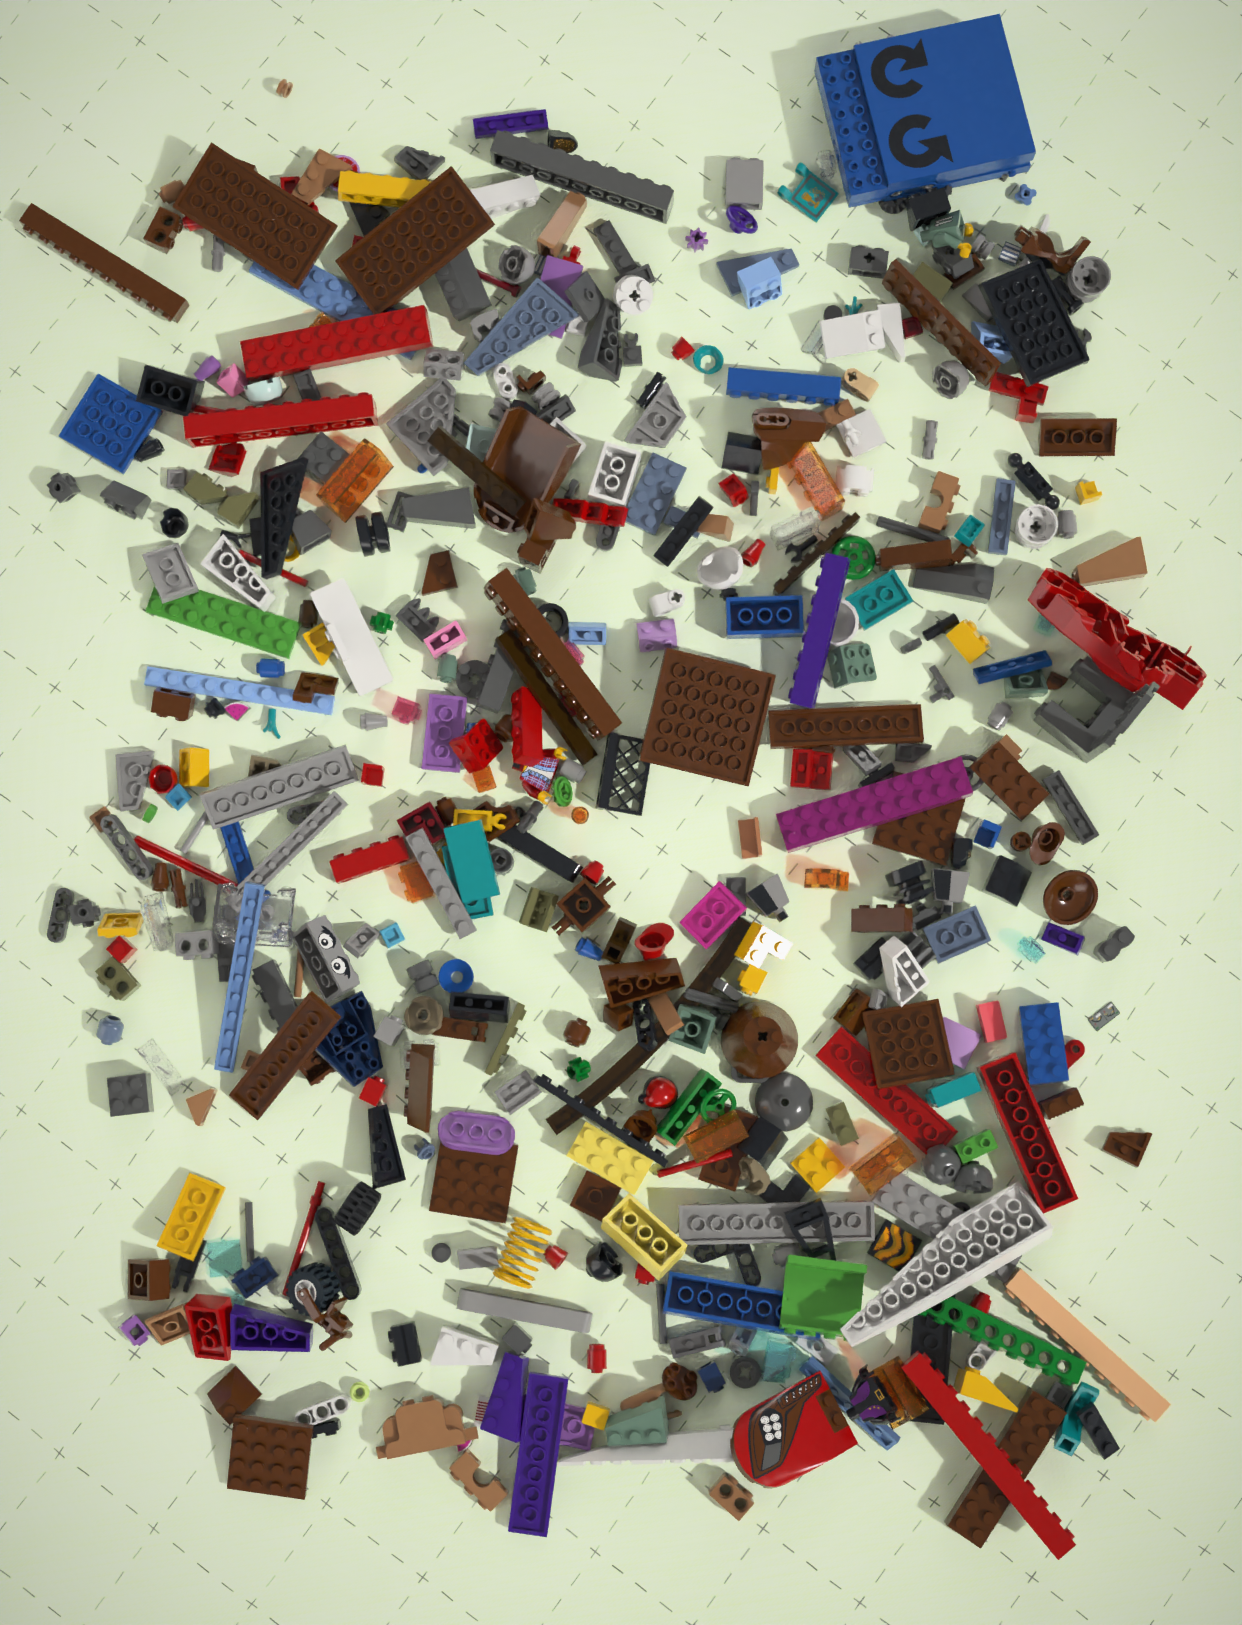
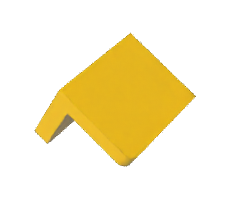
[1075,481,1103,505]
[582,1401,610,1431]

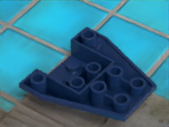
[315,991,383,1087]

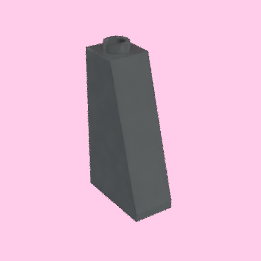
[399,487,476,529]

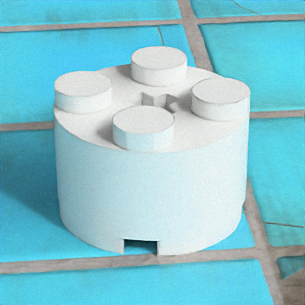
[613,275,653,315]
[835,465,875,497]

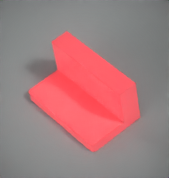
[976,1000,1007,1043]

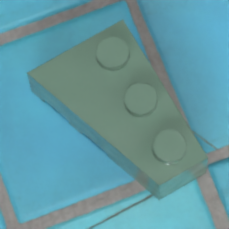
[605,1395,669,1446]

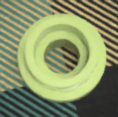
[350,1382,370,1402]

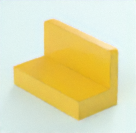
[179,747,209,788]

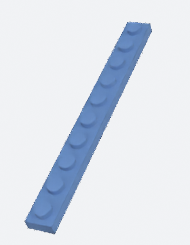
[214,881,265,1073]

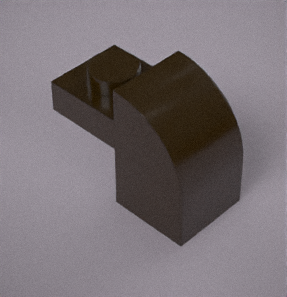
[601,917,638,964]

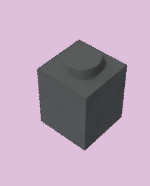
[502,1322,533,1355]

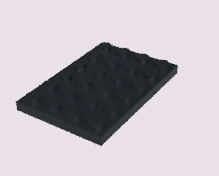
[978,259,1090,387]

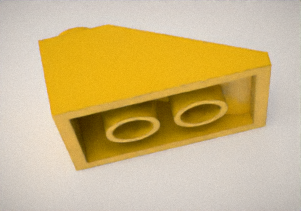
[953,1366,1018,1412]

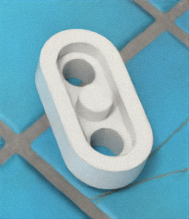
[493,363,518,400]

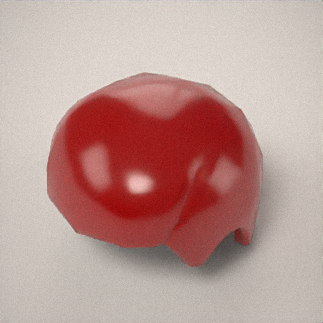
[148,764,178,794]

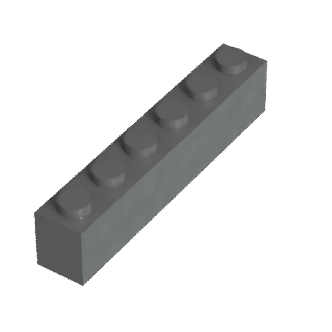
[474,604,537,714]

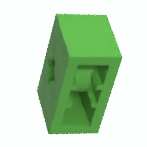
[952,1129,999,1164]

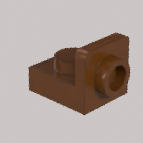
[516,370,546,395]
[949,543,978,566]

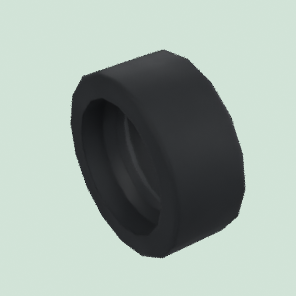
[537,603,569,638]

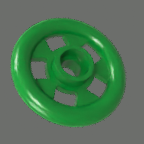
[831,536,876,580]

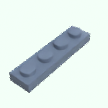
[988,478,1016,556]

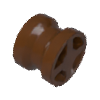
[1010,831,1032,852]

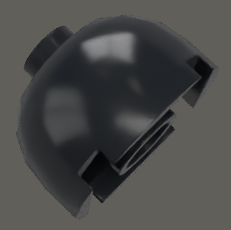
[586,1242,623,1282]

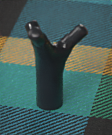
[220,530,251,548]

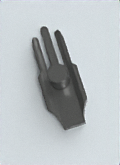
[189,879,207,923]

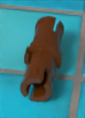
[169,869,188,909]

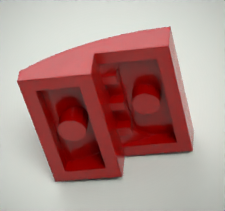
[790,749,834,790]

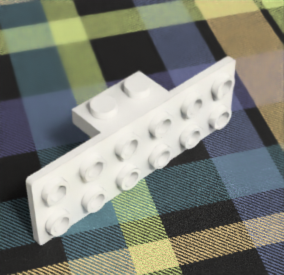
[310,578,393,696]

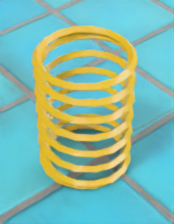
[492,1217,553,1289]

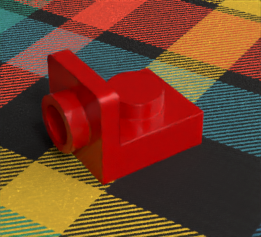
[718,473,749,507]

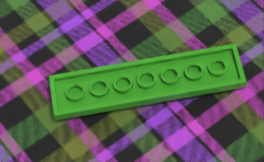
[145,586,302,659]

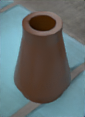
[150,862,170,892]

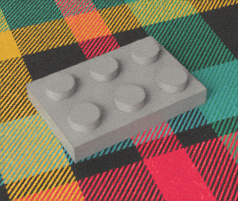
[142,543,199,604]

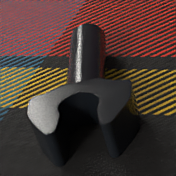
[785,535,818,563]

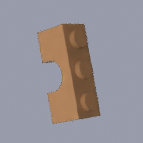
[917,471,961,534]
[449,1449,509,1512]

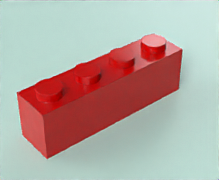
[511,686,543,767]
[329,835,411,884]

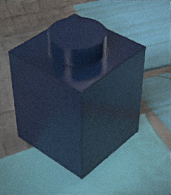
[697,1360,726,1393]

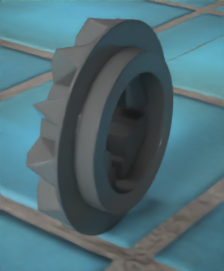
[879,198,908,214]
[730,1356,761,1389]

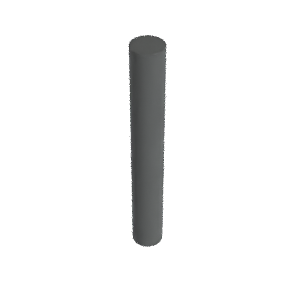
[245,1202,255,1262]
[656,1284,667,1344]

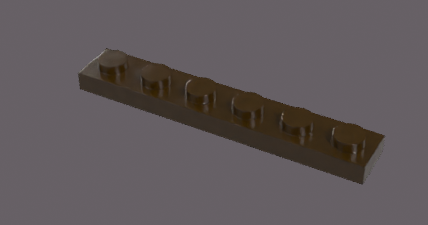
[427,425,526,516]
[772,512,861,596]

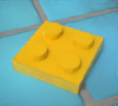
[97,912,144,938]
[790,1137,845,1193]

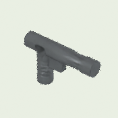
[929,665,955,703]

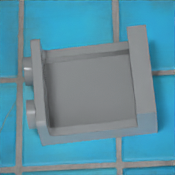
[725,157,764,210]

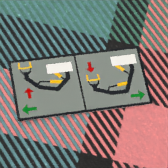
[1088,1001,1120,1031]

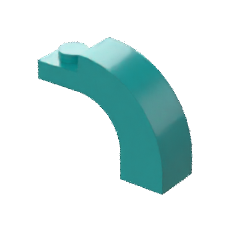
[1053,1381,1100,1457]

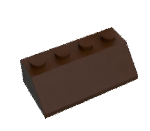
[404,1044,435,1133]

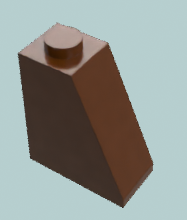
[524,498,576,540]

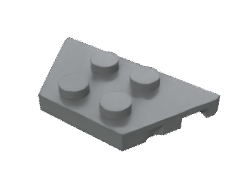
[624,382,687,448]

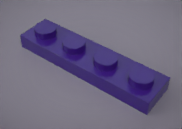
[473,109,549,139]

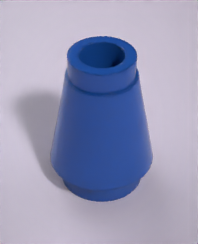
[574,937,603,961]

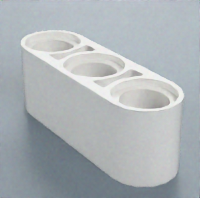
[294,1393,351,1425]

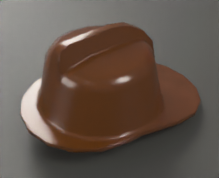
[1029,822,1065,865]
[622,1109,657,1146]

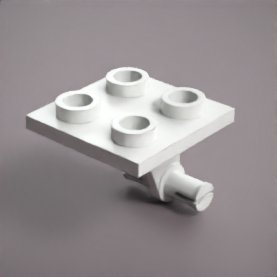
[836,409,887,458]

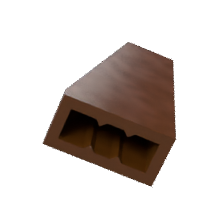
[875,539,952,571]

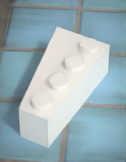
[470,175,540,219]
[200,534,276,612]

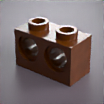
[143,206,184,254]

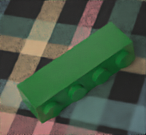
[657,1068,722,1146]

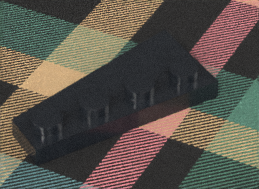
[368,1104,406,1189]

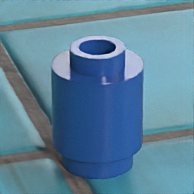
[256,658,285,678]

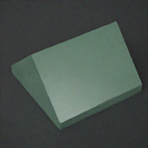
[1004,669,1048,699]
[669,1004,717,1054]

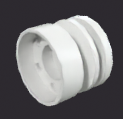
[1014,504,1058,549]

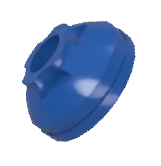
[438,959,474,993]

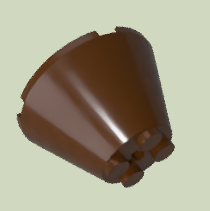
[721,1001,798,1079]

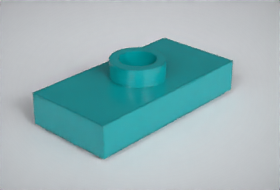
[953,515,985,547]

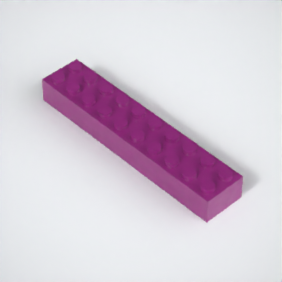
[776,756,973,853]

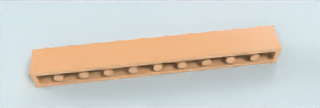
[1003,1267,1171,1422]

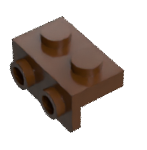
[300,1051,336,1086]

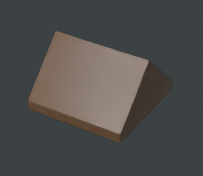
[145,1302,190,1346]

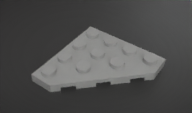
[386,379,456,477]

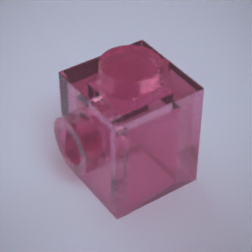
[391,696,423,725]

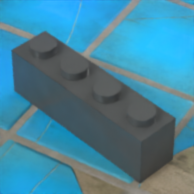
[252,960,298,1032]

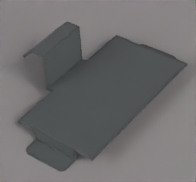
[913,903,943,931]

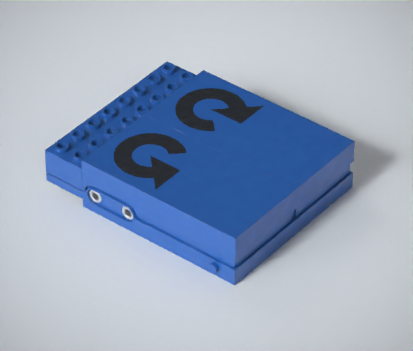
[814,13,1036,208]

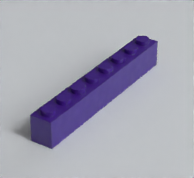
[788,553,851,709]

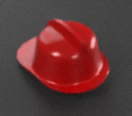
[634,923,674,961]

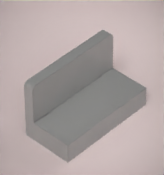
[457,1246,499,1270]

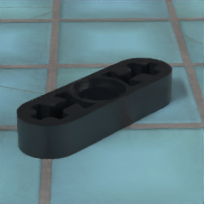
[632,998,657,1051]

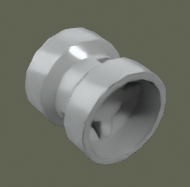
[971,234,996,260]
[488,397,512,422]

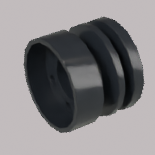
[885,860,935,905]

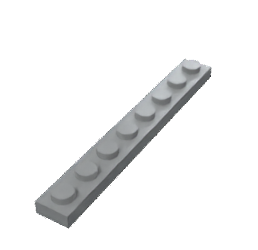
[224,791,349,913]

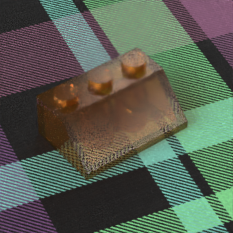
[848,1133,917,1196]
[869,1356,929,1430]

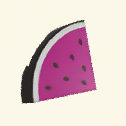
[224,702,251,721]

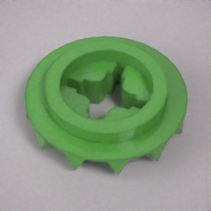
[551,776,573,807]

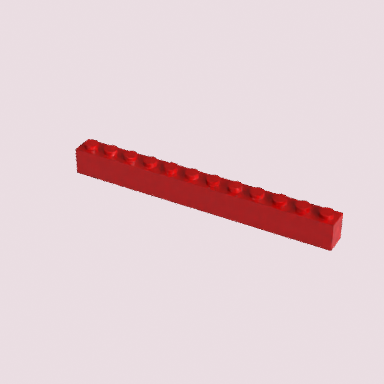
[900,1351,1076,1560]

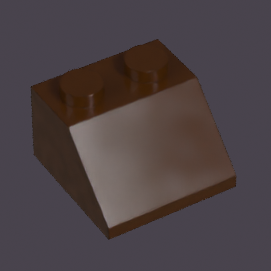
[128,1258,171,1301]

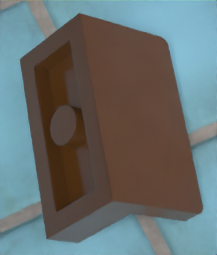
[833,988,874,1036]

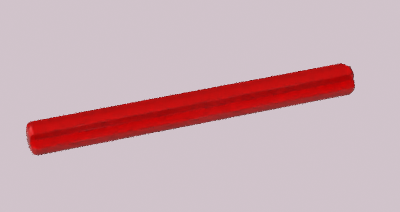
[134,836,238,892]

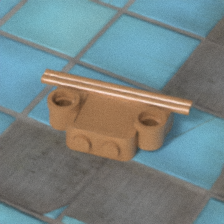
[376,1395,479,1460]

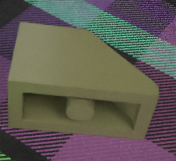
[217,492,260,529]

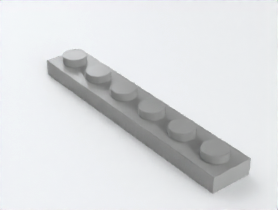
[405,828,477,939]

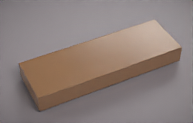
[647,992,684,1035]

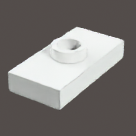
[795,1336,839,1366]

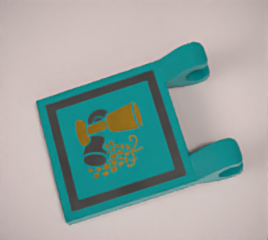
[777,162,839,223]

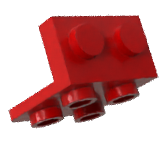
[449,718,503,774]

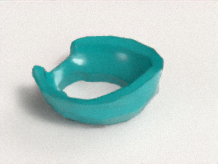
[693,345,724,374]

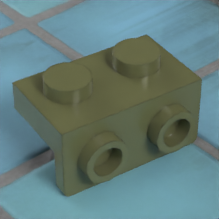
[519,887,559,932]

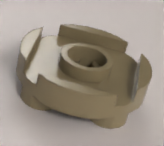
[404,996,443,1035]

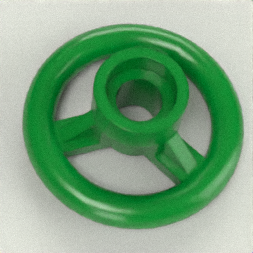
[700,1088,737,1125]

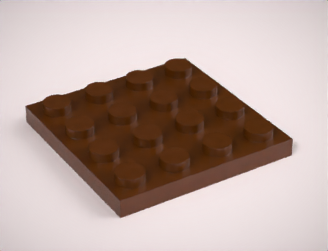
[872,771,966,866]
[862,999,955,1089]
[429,1141,519,1224]
[227,1413,314,1500]

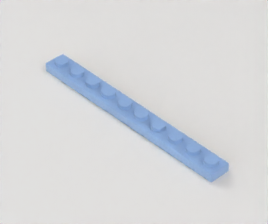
[144,666,335,716]

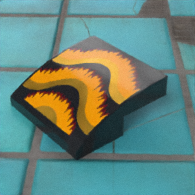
[867,1219,923,1272]

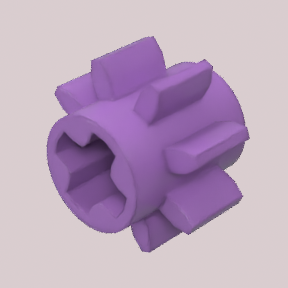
[685,227,708,253]

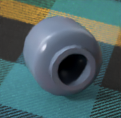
[96,1015,124,1045]

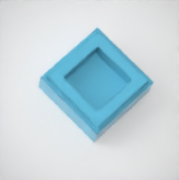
[379,922,406,948]

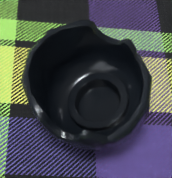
[160,507,189,539]

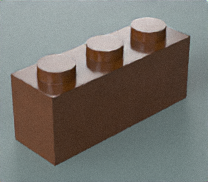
[851,904,913,933]

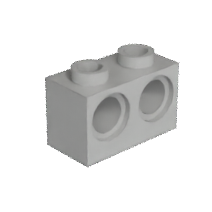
[423,348,464,381]
[175,930,220,960]
[373,1015,406,1046]

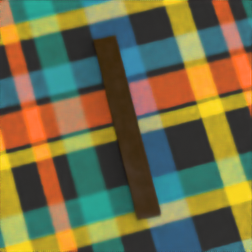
[495,629,598,766]

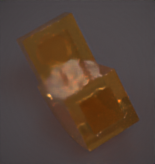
[804,868,849,892]

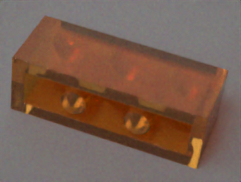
[683,1109,749,1163]

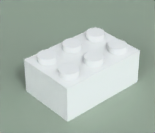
[588,441,641,507]

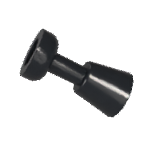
[1052,275,1084,316]

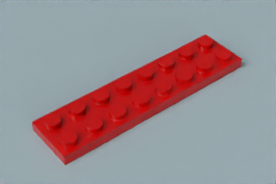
[815,1027,958,1155]

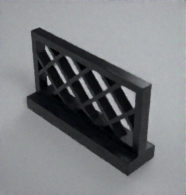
[595,732,650,816]

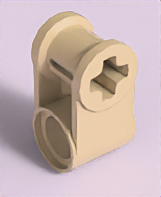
[841,368,879,402]

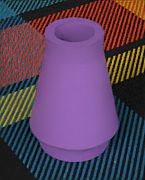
[193,355,222,381]

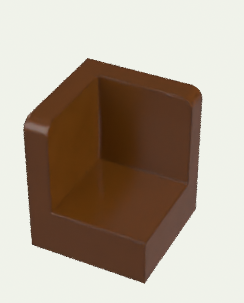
[603,1003,634,1032]

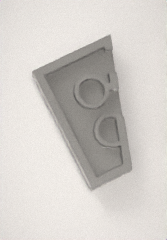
[115,751,155,812]

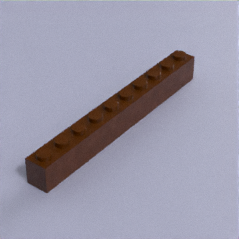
[19,203,190,324]

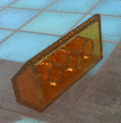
[316,438,394,523]
[786,442,845,521]

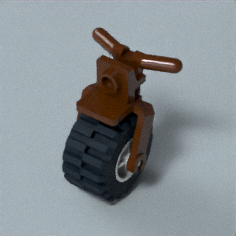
[286,1262,354,1351]

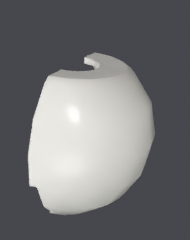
[696,546,743,590]
[831,599,859,647]

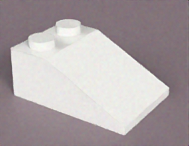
[819,310,886,359]

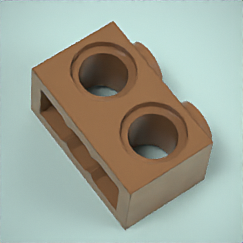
[708,1473,754,1521]

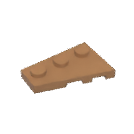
[291,148,352,206]

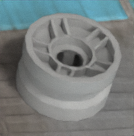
[531,382,561,410]

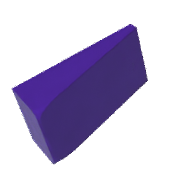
[1041,922,1086,956]

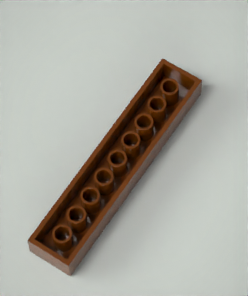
[483,568,622,741]

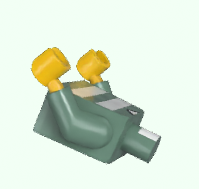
[920,210,974,258]

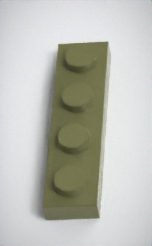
[484,1002,527,1076]

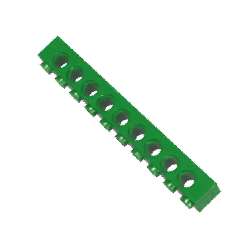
[919,1297,1087,1386]

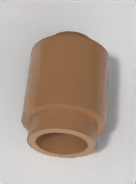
[158,179,184,205]

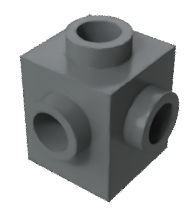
[46,472,81,503]
[69,899,101,928]

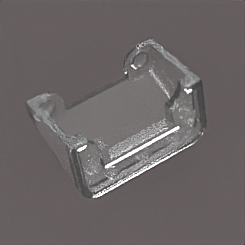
[212,883,297,947]

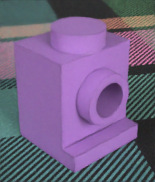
[118,1314,150,1346]

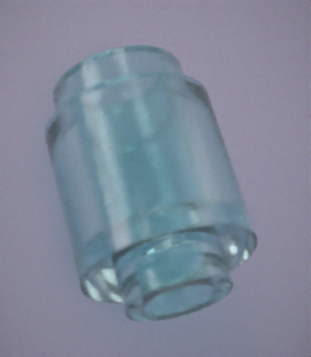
[1017,936,1046,964]

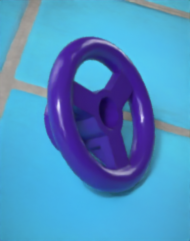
[726,205,758,234]

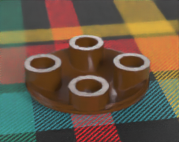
[662,1362,698,1401]

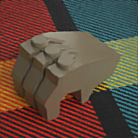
[739,1157,771,1195]

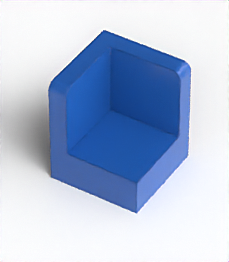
[973,819,1002,850]

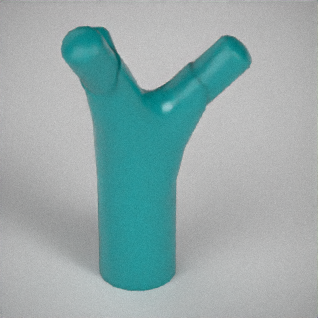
[845,296,863,315]
[263,709,281,739]

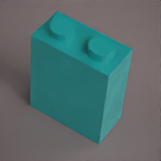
[925,1072,982,1108]

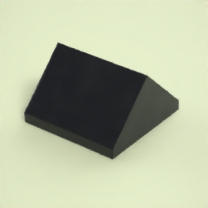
[721,432,762,475]
[736,1116,789,1171]

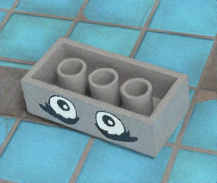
[291,915,361,1003]

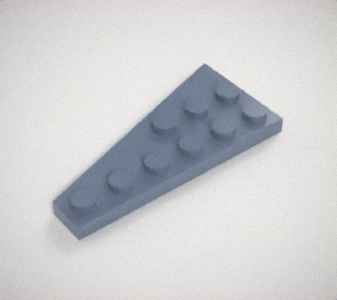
[464,277,580,376]

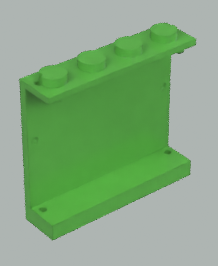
[779,1255,867,1342]

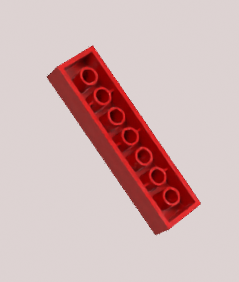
[976,1052,1079,1214]

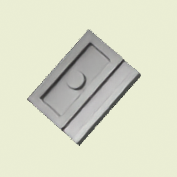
[494,1070,542,1115]

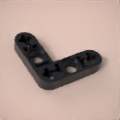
[693,1244,761,1286]

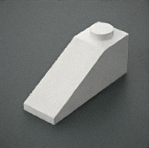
[876,303,905,363]

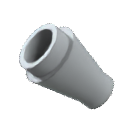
[360,712,388,731]

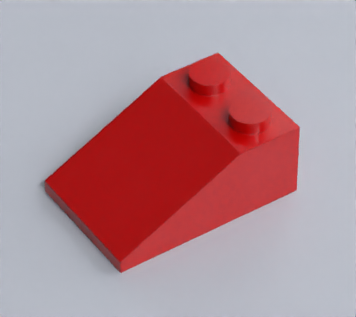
[184,1294,232,1361]

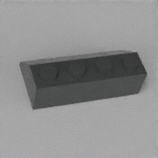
[435,248,492,322]

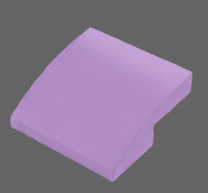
[943,1016,982,1070]

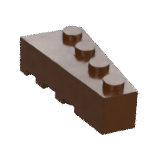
[598,958,685,1008]

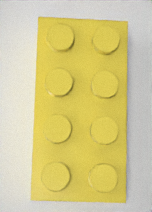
[566,1121,654,1195]
[601,1193,688,1281]

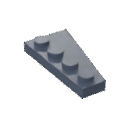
[716,248,800,297]

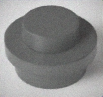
[431,1243,451,1263]

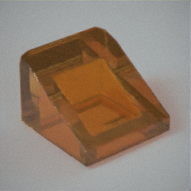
[472,765,497,793]

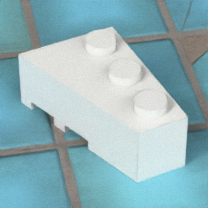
[879,936,930,1007]
[430,1325,500,1366]

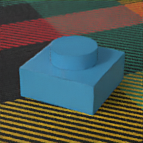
[165,783,192,811]

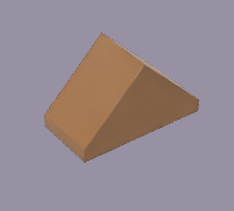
[697,514,734,542]
[186,1088,218,1126]

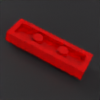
[988,372,1049,406]

